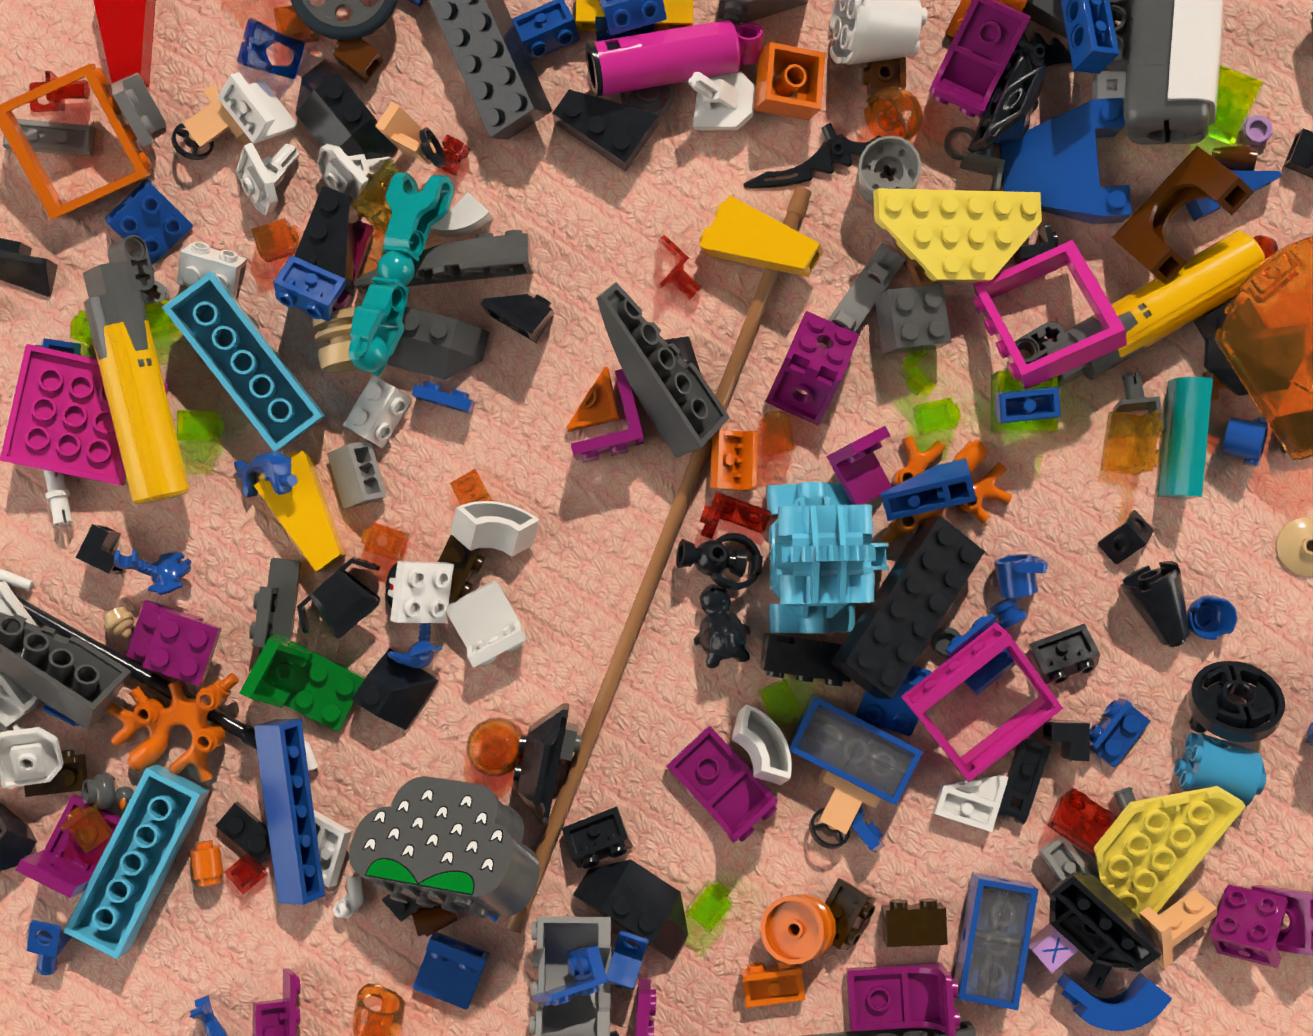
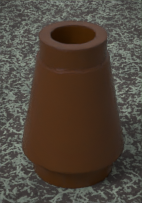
[1211,145,1257,171]
[412,905,458,937]

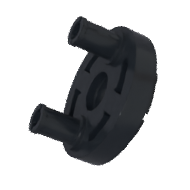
[1189,661,1285,742]

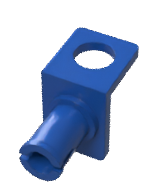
[27,920,72,975]
[606,931,649,990]

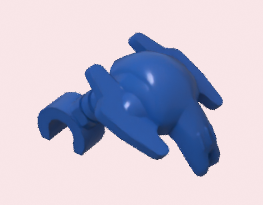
[113,550,191,595]
[388,623,443,668]

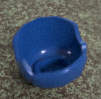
[1187,595,1238,640]

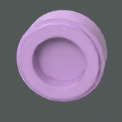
[1240,115,1272,146]

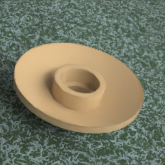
[1276,517,1313,576]

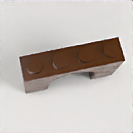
[1112,146,1254,285]

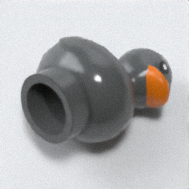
[82,772,134,810]

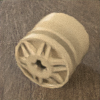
[312,308,359,373]

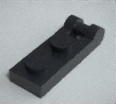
[997,738,1051,825]

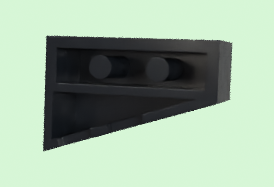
[760,633,851,687]

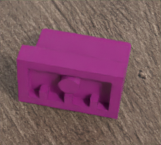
[826,426,892,505]
[1210,885,1288,969]

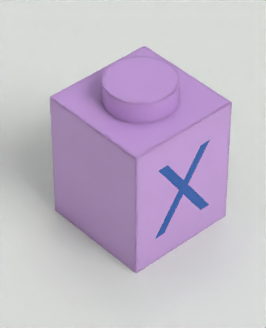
[1029,923,1078,973]

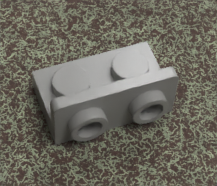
[111,73,166,148]

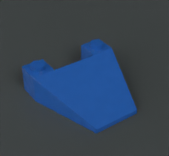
[1000,98,1132,224]

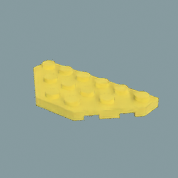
[873,188,1042,282]
[1094,786,1246,919]

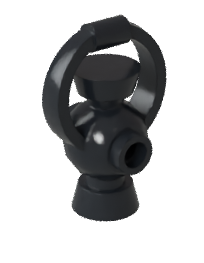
[676,533,763,590]

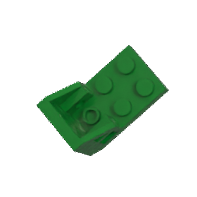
[239,633,365,732]

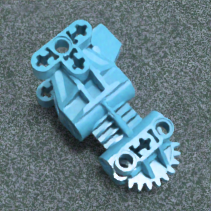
[766,482,889,633]

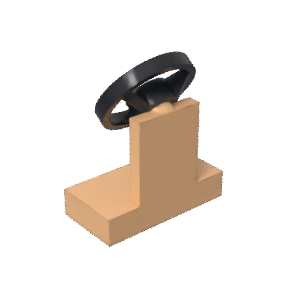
[171,85,251,160]
[375,102,446,169]
[809,769,881,849]

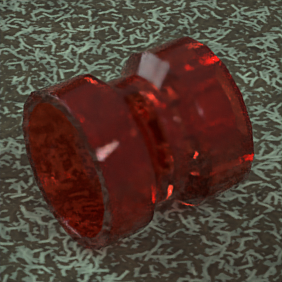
[441,135,471,176]

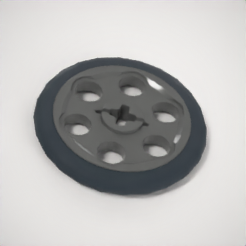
[290,0,398,41]

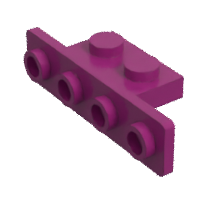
[253,969,301,1036]

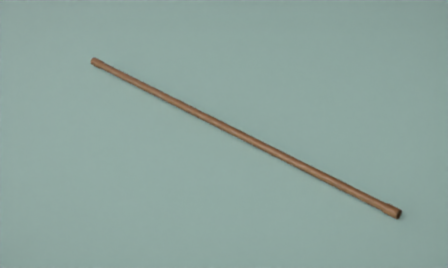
[505,186,812,933]

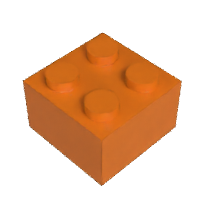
[754,42,825,121]

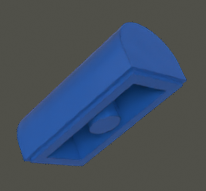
[994,387,1061,424]

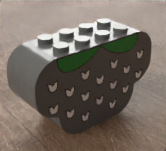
[349,776,540,918]

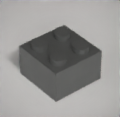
[875,284,951,355]

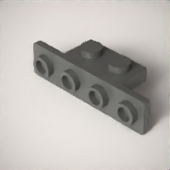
[249,558,301,657]

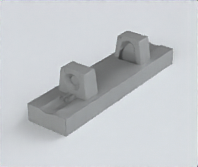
[820,243,906,349]

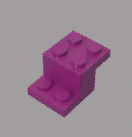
[126,600,222,686]

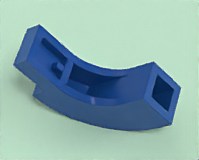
[1057,973,1172,1031]

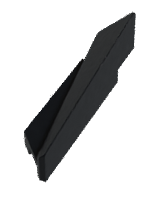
[0,238,58,297]

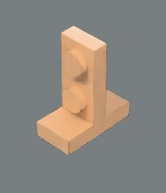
[1140,890,1217,969]

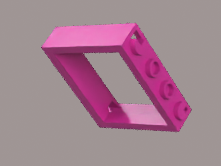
[972,240,1127,390]
[901,622,1063,782]

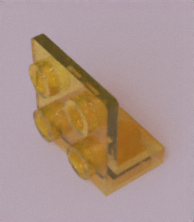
[351,160,421,236]
[1100,411,1163,475]

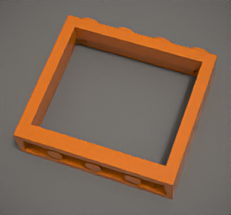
[0,64,153,220]

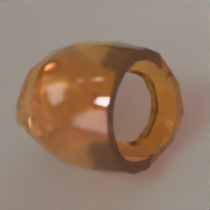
[352,983,405,1036]

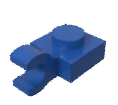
[851,804,885,853]

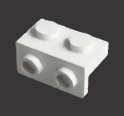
[177,242,247,297]
[343,375,412,448]

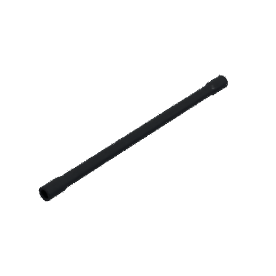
[13,592,257,750]

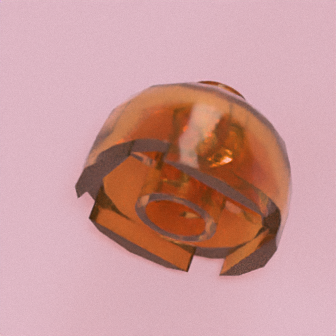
[864,86,923,142]
[467,717,524,777]

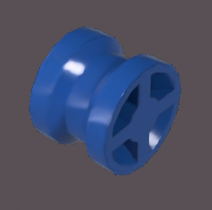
[990,598,1028,629]

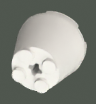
[829,0,927,65]

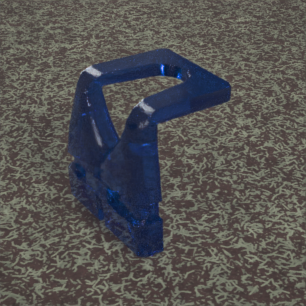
[237,18,305,79]

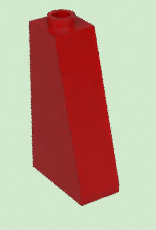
[93,0,156,87]

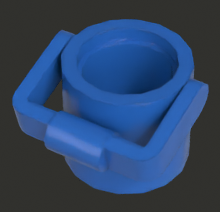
[1222,417,1270,467]
[994,554,1048,598]

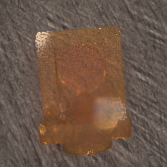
[450,469,494,505]

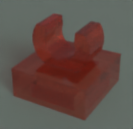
[224,853,269,895]

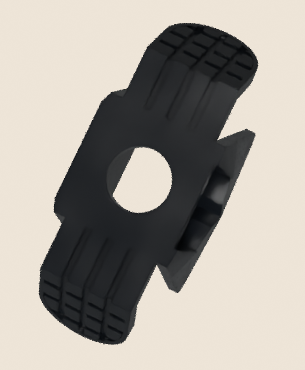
[297,556,381,638]

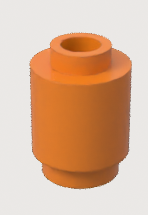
[189,840,224,886]

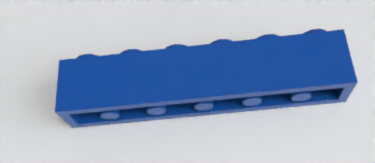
[254,719,325,905]

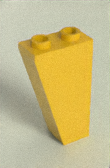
[699,195,823,277]
[254,450,346,572]

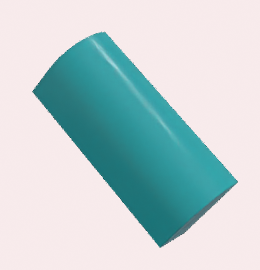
[1157,377,1213,500]

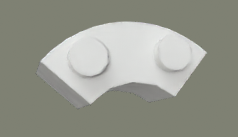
[450,501,540,557]
[731,705,792,785]

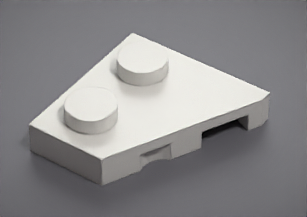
[933,775,1009,832]
[314,810,352,888]

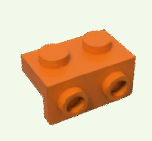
[710,429,759,491]
[741,960,806,1008]

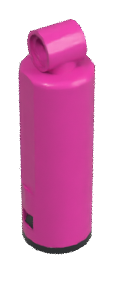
[586,20,763,97]

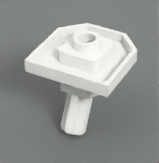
[688,72,755,130]
[236,143,299,216]
[317,144,395,210]
[0,724,64,789]

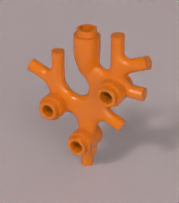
[880,435,1012,546]
[107,673,239,782]

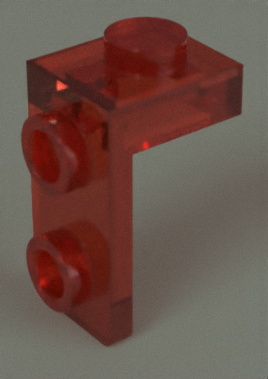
[699,492,771,539]

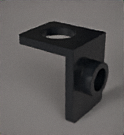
[1098,510,1154,564]

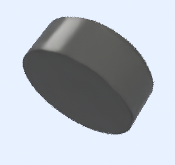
[931,627,960,656]

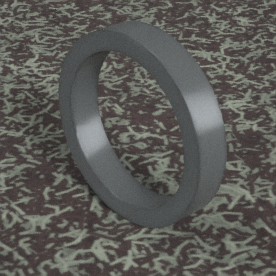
[944,127,974,160]

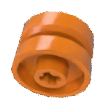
[760,894,836,964]

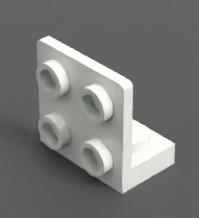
[217,72,297,144]

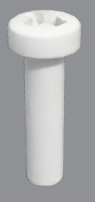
[0,569,33,592]

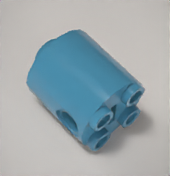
[1174,732,1266,808]

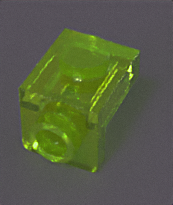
[899,349,936,398]

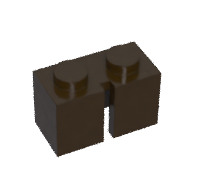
[882,898,948,947]

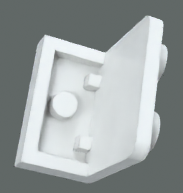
[446,581,526,668]

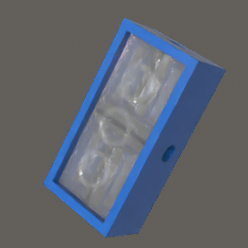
[787,694,923,805]
[954,872,1039,1010]

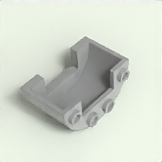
[530,916,612,1036]

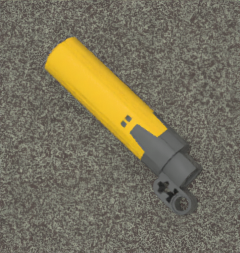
[1010,230,1268,388]
[83,235,190,504]

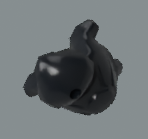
[693,584,751,668]

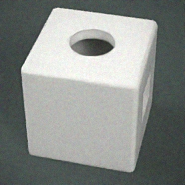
[1092,71,1126,104]

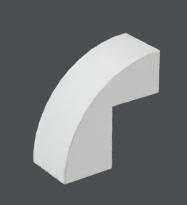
[429,192,492,237]

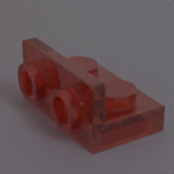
[1047,788,1118,859]

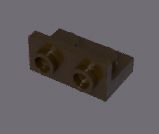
[438,535,485,602]
[24,750,88,797]
[825,878,876,950]

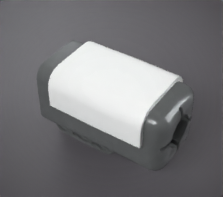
[1105,0,1223,145]

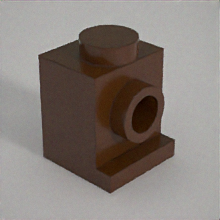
[862,57,906,95]

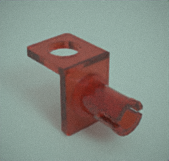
[29,71,90,112]
[656,235,702,300]

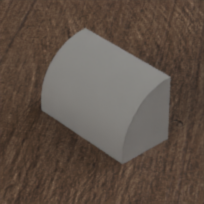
[327,441,387,510]

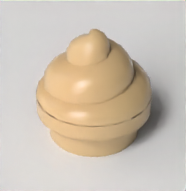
[103,607,134,638]

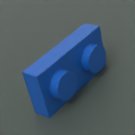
[412,381,475,414]

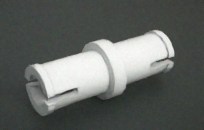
[43,470,73,526]

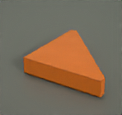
[566,366,620,432]

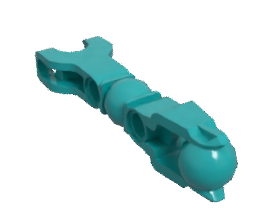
[349,172,454,376]

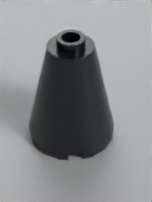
[1121,561,1190,647]

